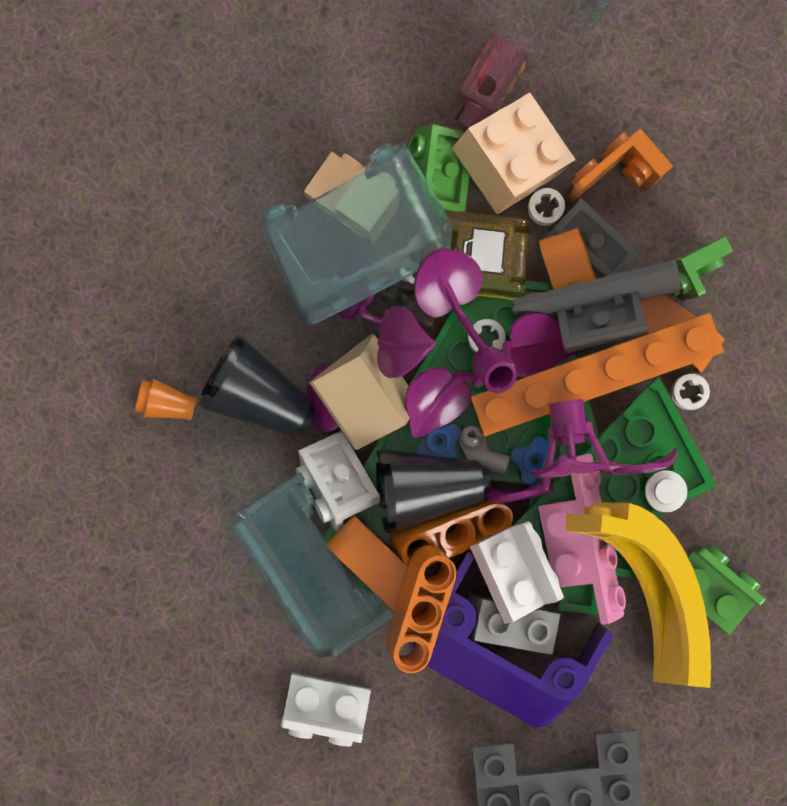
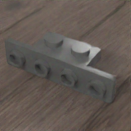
[511,261,681,353]

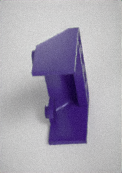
[413,550,614,727]

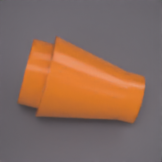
[135,378,197,421]

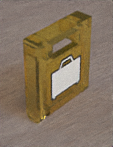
[430,209,530,300]

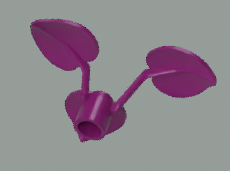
[405,248,578,438]
[307,250,436,435]
[484,399,677,503]

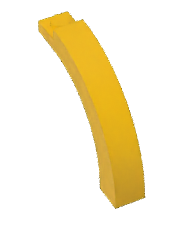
[565,502,711,688]

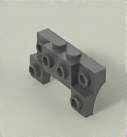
[472,728,642,806]

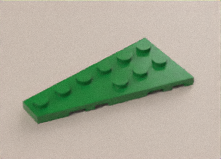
[512,376,716,564]

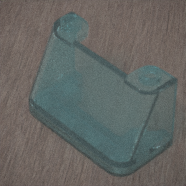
[260,142,453,325]

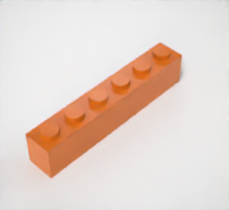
[471,313,724,436]

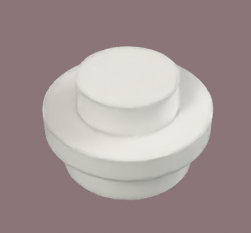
[644,470,687,512]

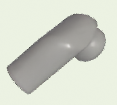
[459,425,511,476]

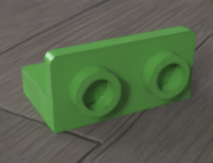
[403,124,470,215]
[670,237,733,301]
[687,545,766,635]

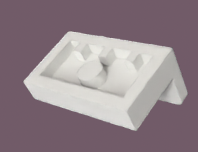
[296,431,380,532]
[470,521,564,624]
[281,673,371,747]

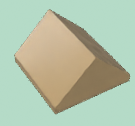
[309,334,410,449]

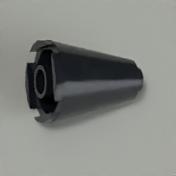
[196,335,315,436]
[376,450,491,533]

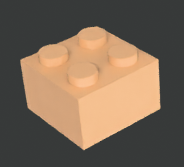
[452,93,576,214]

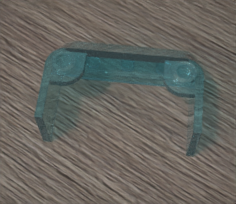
[229,472,394,657]

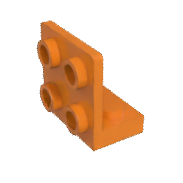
[568,129,673,202]

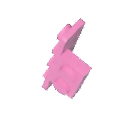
[538,453,626,624]

